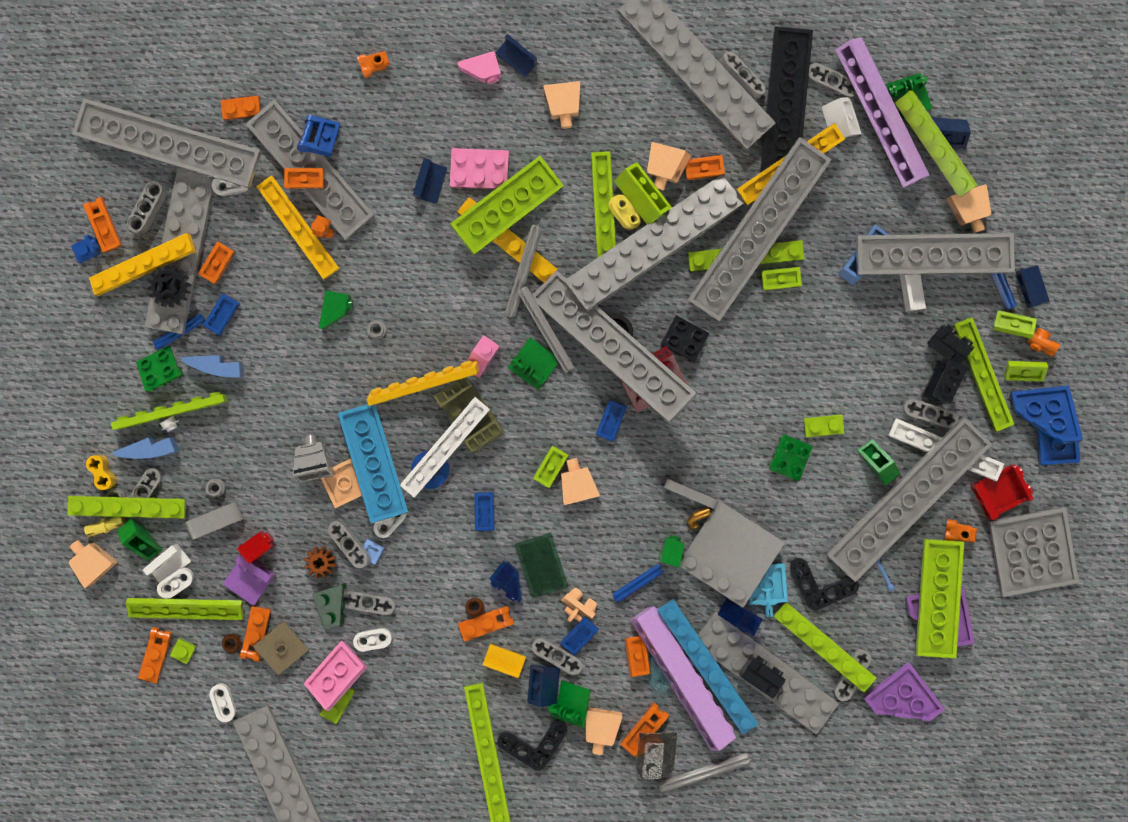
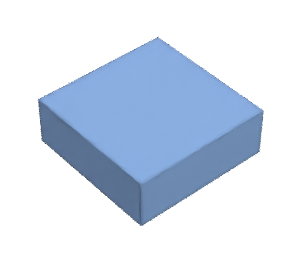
[358,539,384,565]

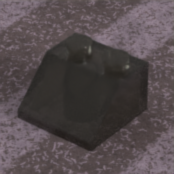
[636,732,677,779]

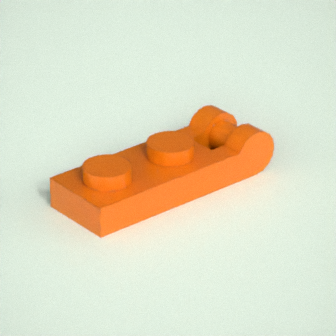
[83,197,123,253]
[458,605,514,642]
[240,606,271,662]
[138,627,172,684]
[620,702,669,757]

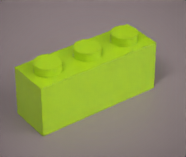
[614,162,672,224]

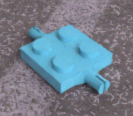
[748,563,788,617]

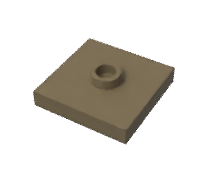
[253,620,308,675]

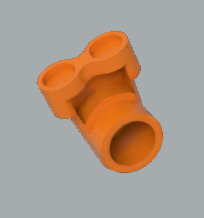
[357,51,390,78]
[311,215,334,238]
[1027,328,1060,357]
[944,519,977,543]

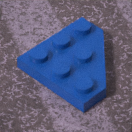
[1010,385,1083,444]

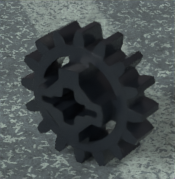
[147,265,192,308]

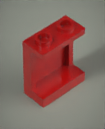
[970,464,1034,520]

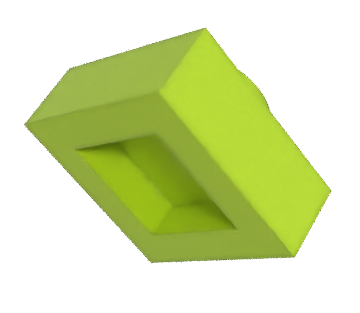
[170,638,197,664]

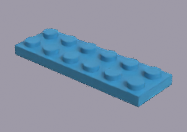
[338,404,408,524]

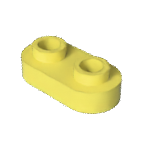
[609,195,641,230]

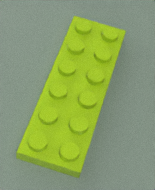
[450,156,564,256]
[916,539,964,659]

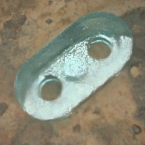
[648,655,670,692]

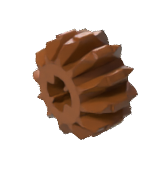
[304,546,337,579]

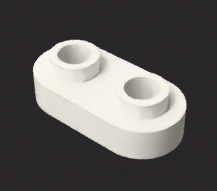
[212,178,249,196]
[374,513,407,538]
[157,568,194,599]
[353,628,392,652]
[209,683,237,722]

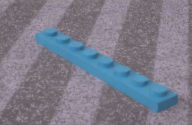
[657,599,759,735]

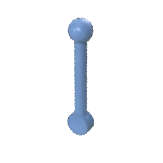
[876,557,895,591]

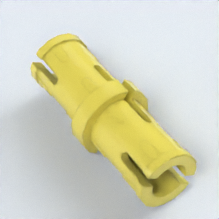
[84,517,126,537]

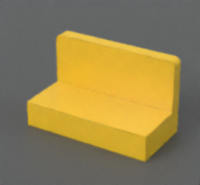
[483,643,526,678]

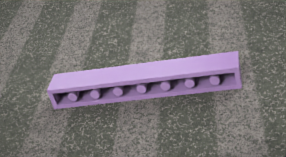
[836,37,929,188]
[630,606,736,751]

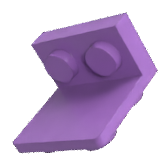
[223,554,276,605]

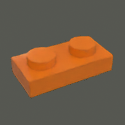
[220,96,261,120]
[685,155,725,181]
[284,168,324,189]
[198,241,235,284]
[624,636,650,677]

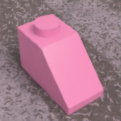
[457,51,502,84]
[467,335,500,378]

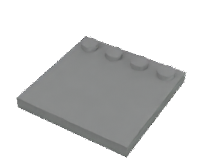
[680,501,785,608]
[988,507,1079,597]

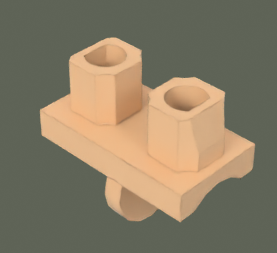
[561,588,597,622]

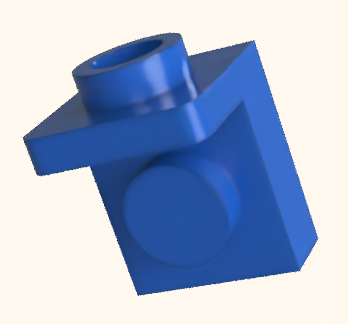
[71,235,101,263]

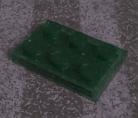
[515,532,569,599]

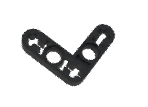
[790,557,859,610]
[497,719,567,771]

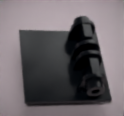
[661,315,709,363]

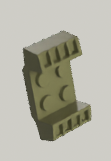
[433,377,505,454]

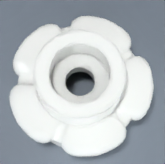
[160,416,179,432]

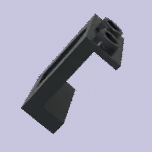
[922,360,968,404]

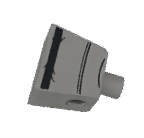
[293,435,335,483]

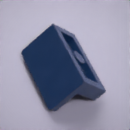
[496,34,537,78]
[931,117,971,149]
[413,158,447,203]
[1016,265,1049,308]
[527,664,560,707]

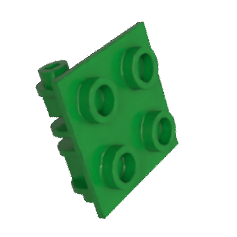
[885,73,933,119]
[508,338,559,390]
[136,345,183,392]
[769,434,813,481]
[548,680,591,728]

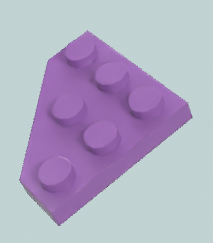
[905,586,975,647]
[863,662,945,721]

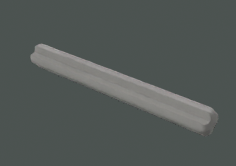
[505,225,542,318]
[518,286,574,372]
[658,753,750,793]

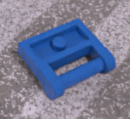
[297,115,340,158]

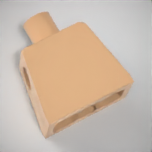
[544,81,580,129]
[647,142,691,191]
[947,184,991,233]
[561,458,600,505]
[69,540,118,588]
[586,707,622,755]

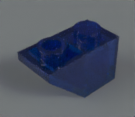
[489,559,522,603]
[718,598,763,636]

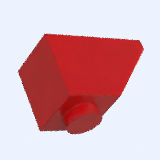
[237,531,275,564]

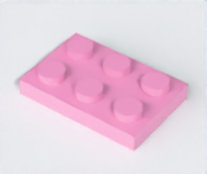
[450,148,509,189]
[304,641,368,711]

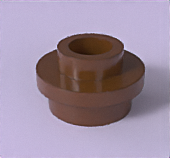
[465,598,485,617]
[222,633,242,653]

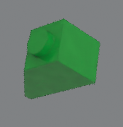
[319,290,353,330]
[857,439,900,485]
[117,518,163,562]
[658,534,685,568]

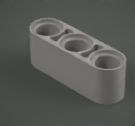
[127,181,167,235]
[185,502,243,540]

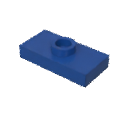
[203,293,240,336]
[596,399,627,442]
[474,492,495,531]
[560,616,599,656]

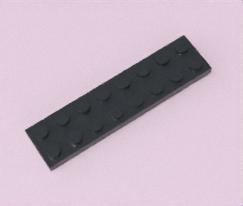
[760,26,813,173]

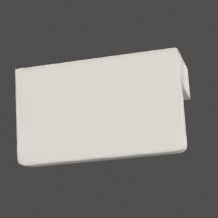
[822,97,862,138]
[900,274,926,312]
[143,544,191,583]

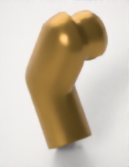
[686,507,711,530]

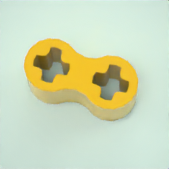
[86,455,117,490]

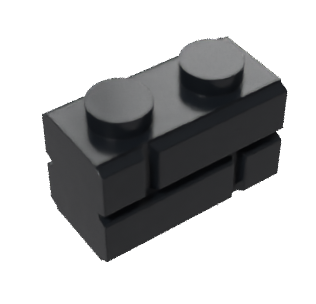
[927,324,975,365]
[739,655,786,699]

